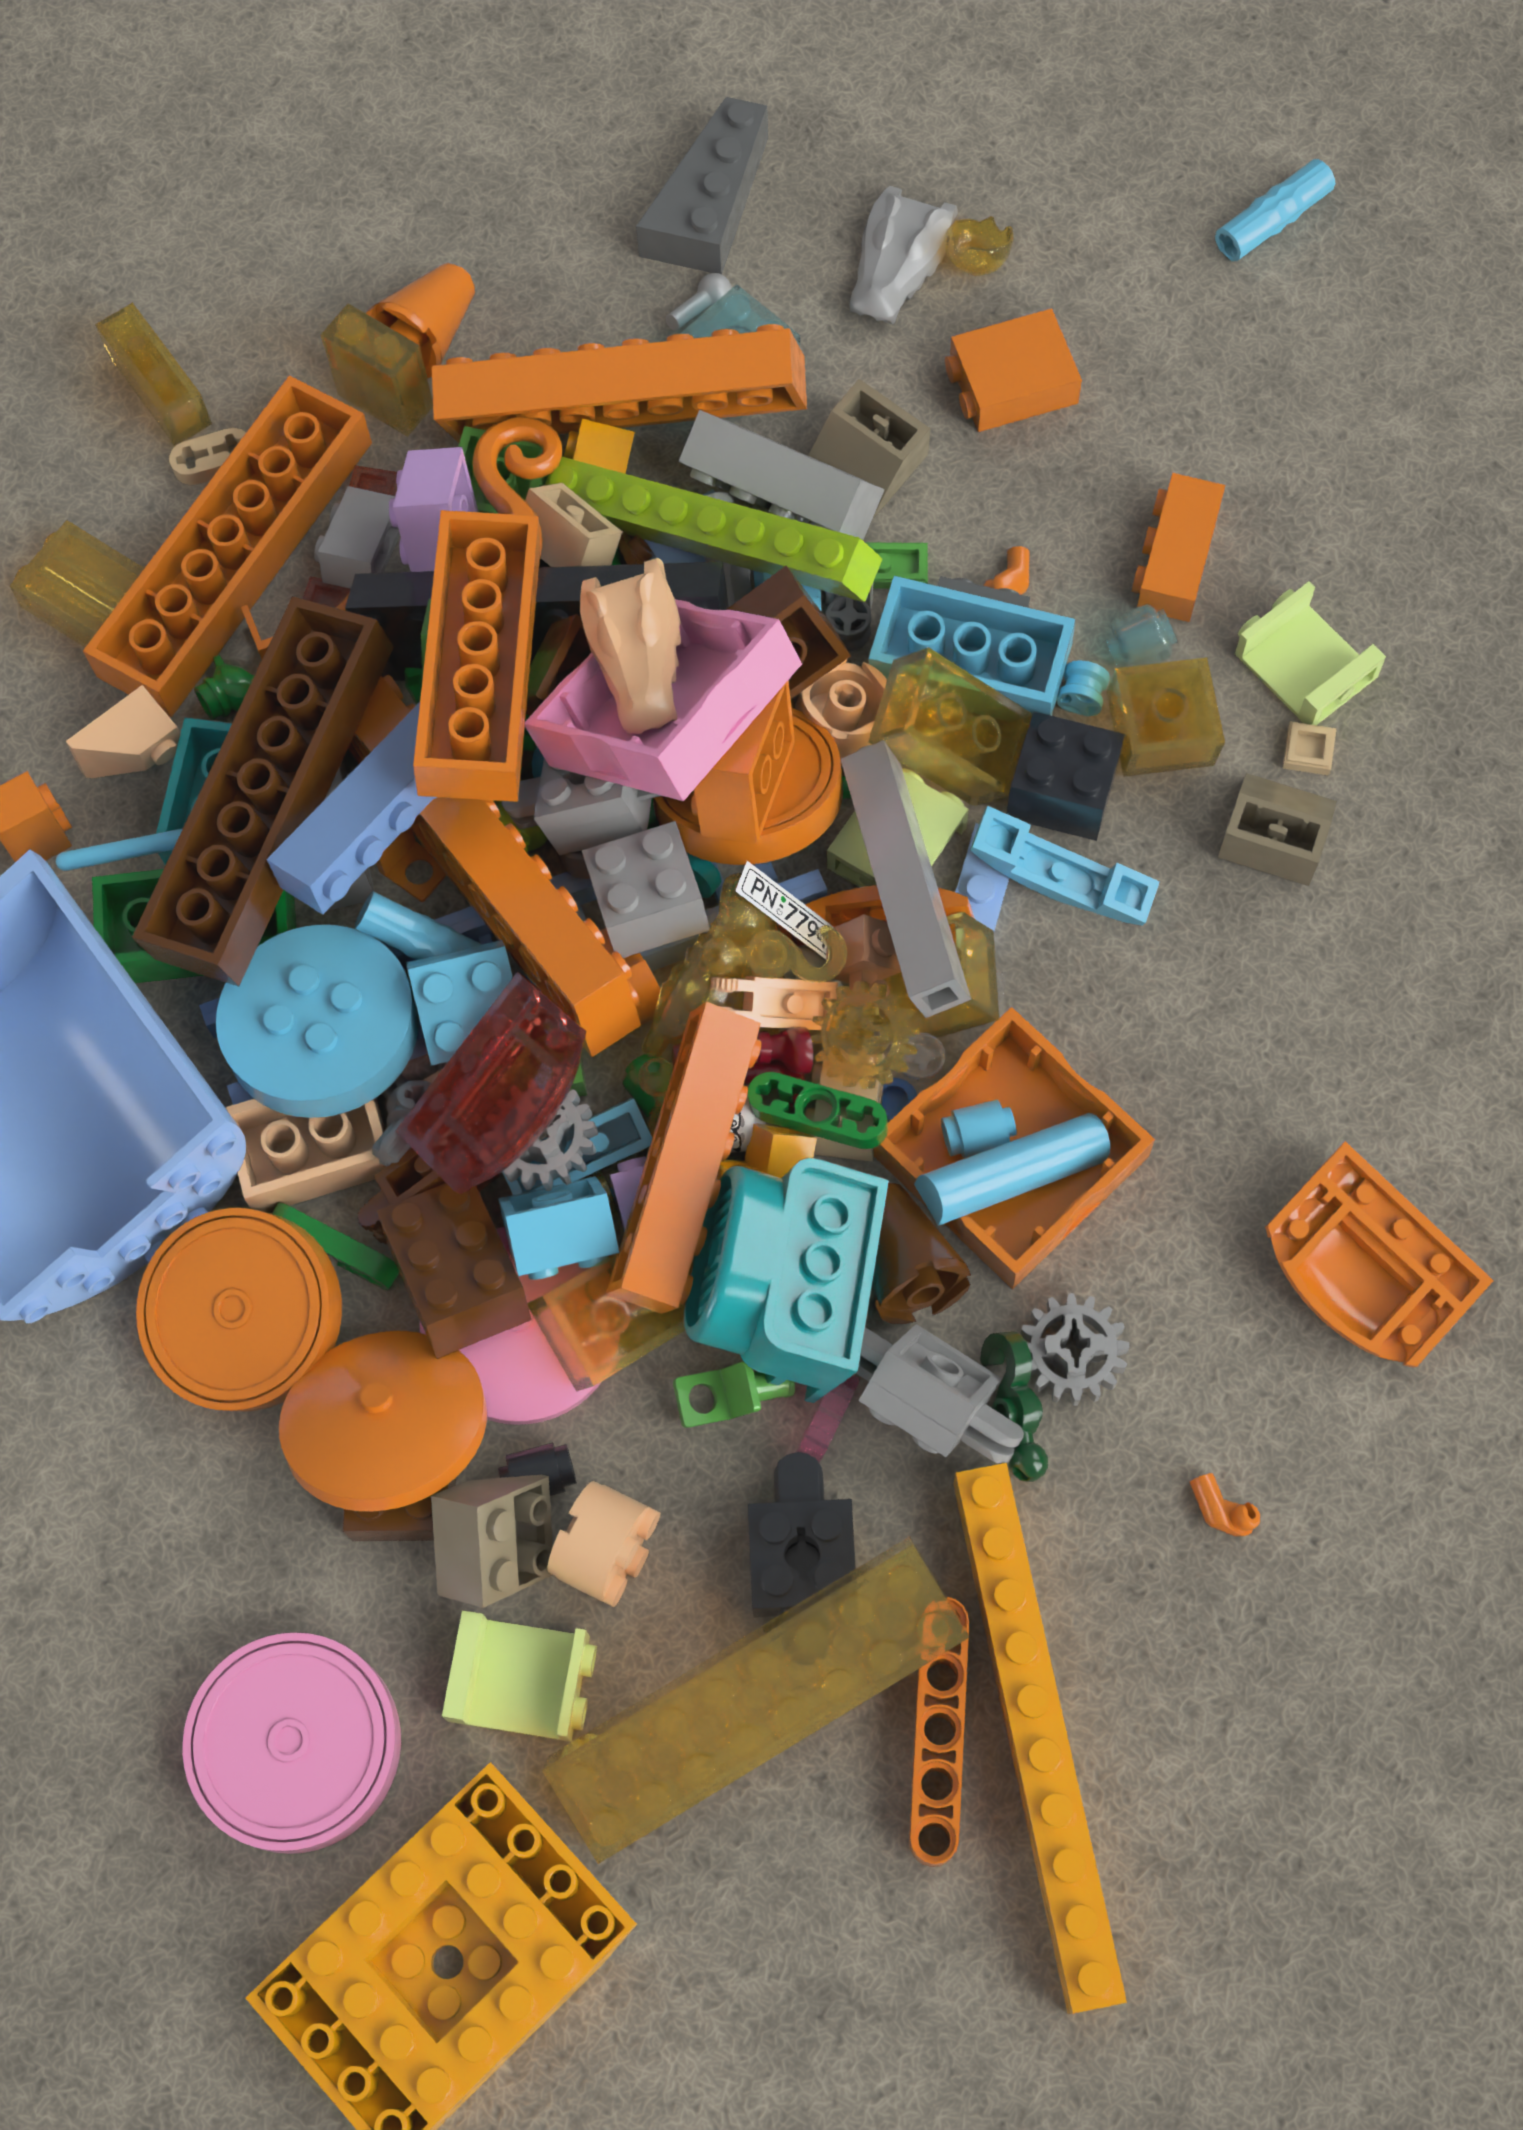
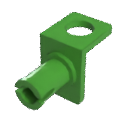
[673,1361,795,1428]

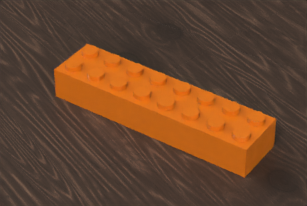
[432,324,807,443]
[83,375,372,718]

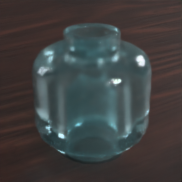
[1105,604,1178,673]

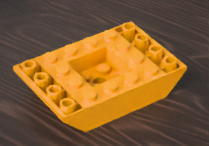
[245,1762,637,2130]

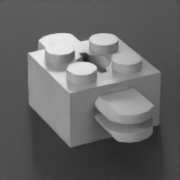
[502,758,662,855]
[856,1324,1024,1464]

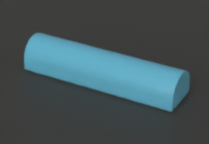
[914,1113,1110,1226]

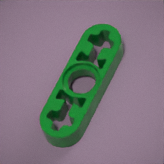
[748,1072,888,1149]
[271,1202,399,1291]

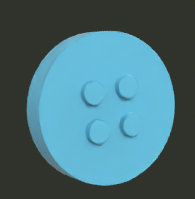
[216,925,419,1118]

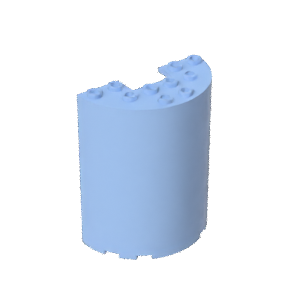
[0,850,246,1323]

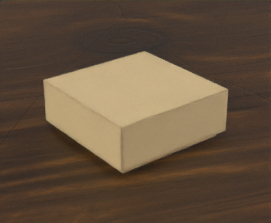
[1282,721,1336,776]

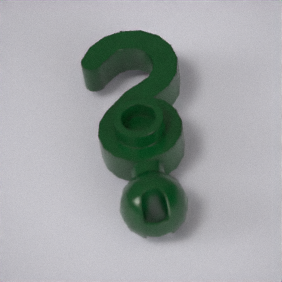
[980,1331,1048,1482]

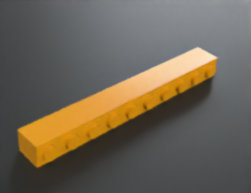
[953,1463,1127,2014]

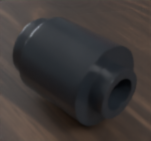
[498,1442,577,1496]

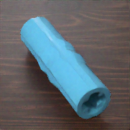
[1215,159,1335,261]
[354,891,482,960]

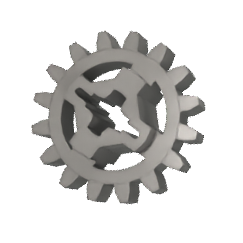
[486,1081,598,1191]
[1020,1293,1129,1406]

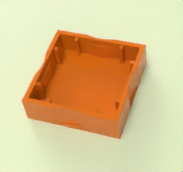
[873,1007,1155,1290]

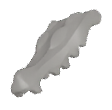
[850,186,958,324]

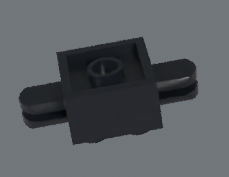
[748,1452,858,1665]

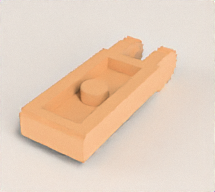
[711,976,838,1031]

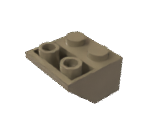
[808,379,931,518]
[1218,773,1337,886]
[431,1475,553,1608]

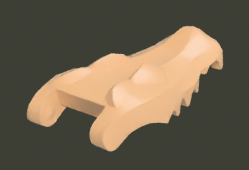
[580,558,681,734]

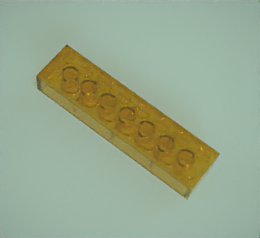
[542,1536,969,1864]

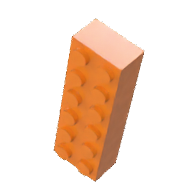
[413,510,541,802]

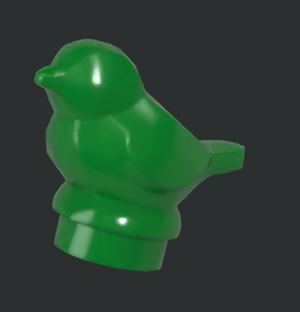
[194,655,255,720]

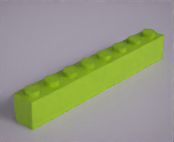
[544,457,883,602]

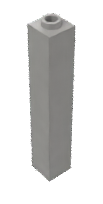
[840,740,971,1018]

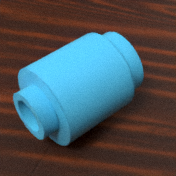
[941,1099,1017,1158]

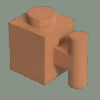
[826,914,901,1014]

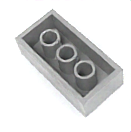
[678,410,885,540]

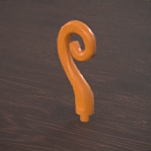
[472,417,563,557]

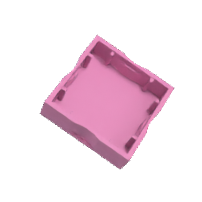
[525,599,802,801]

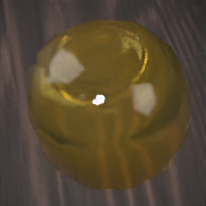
[944,216,1014,276]

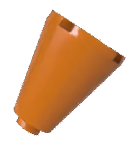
[362,263,475,381]

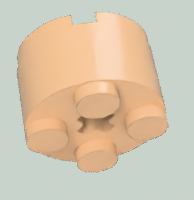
[794,659,893,766]
[547,1481,660,1607]

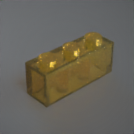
[95,302,212,446]

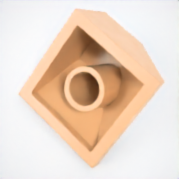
[66,685,180,778]

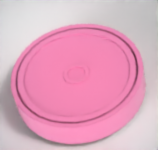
[182,1633,401,1854]

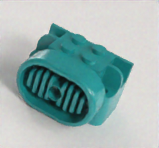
[684,1158,889,1403]

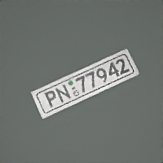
[735,861,834,960]

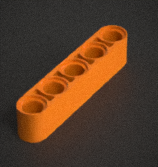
[909,1597,969,1867]

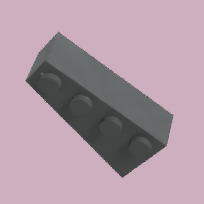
[636,97,768,274]

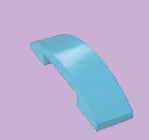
[970,806,1160,926]

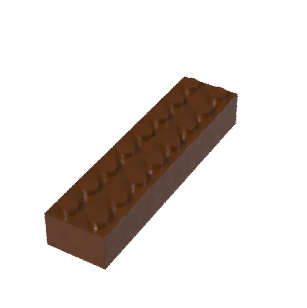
[132,596,394,987]

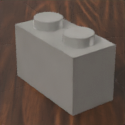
[314,486,400,589]

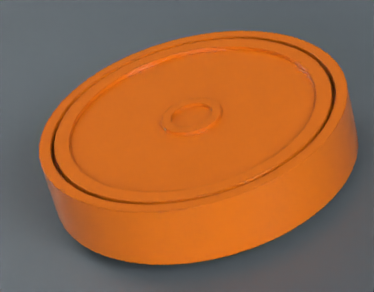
[653,708,843,865]
[136,1208,342,1412]

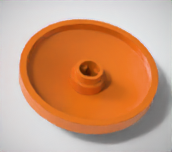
[279,1331,487,1512]

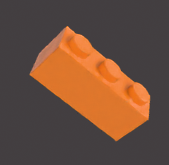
[1131,473,1226,622]

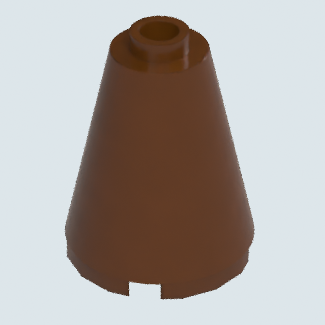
[872,1182,971,1324]

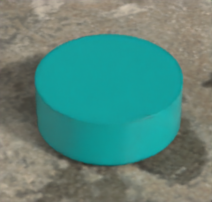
[686,852,722,898]

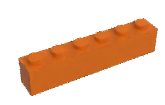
[606,1002,761,1314]

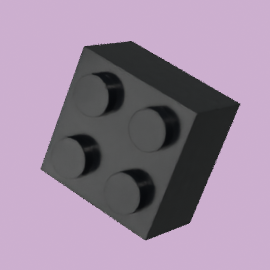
[1006,711,1125,841]

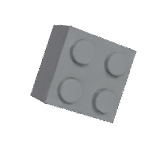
[582,821,710,958]

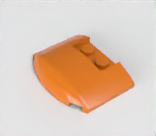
[1265,1141,1494,1368]

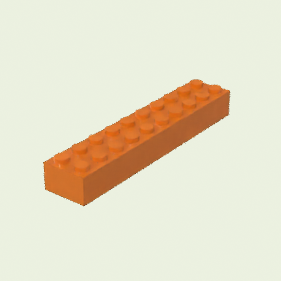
[347,675,641,1057]

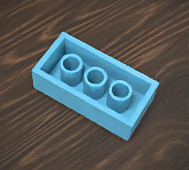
[869,576,1075,721]

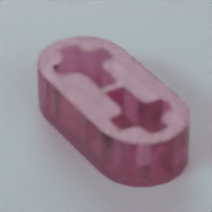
[796,1374,861,1463]

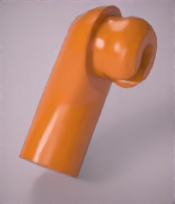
[983,546,1030,595]
[1189,1473,1261,1537]

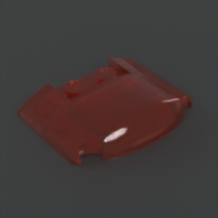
[395,972,586,1194]

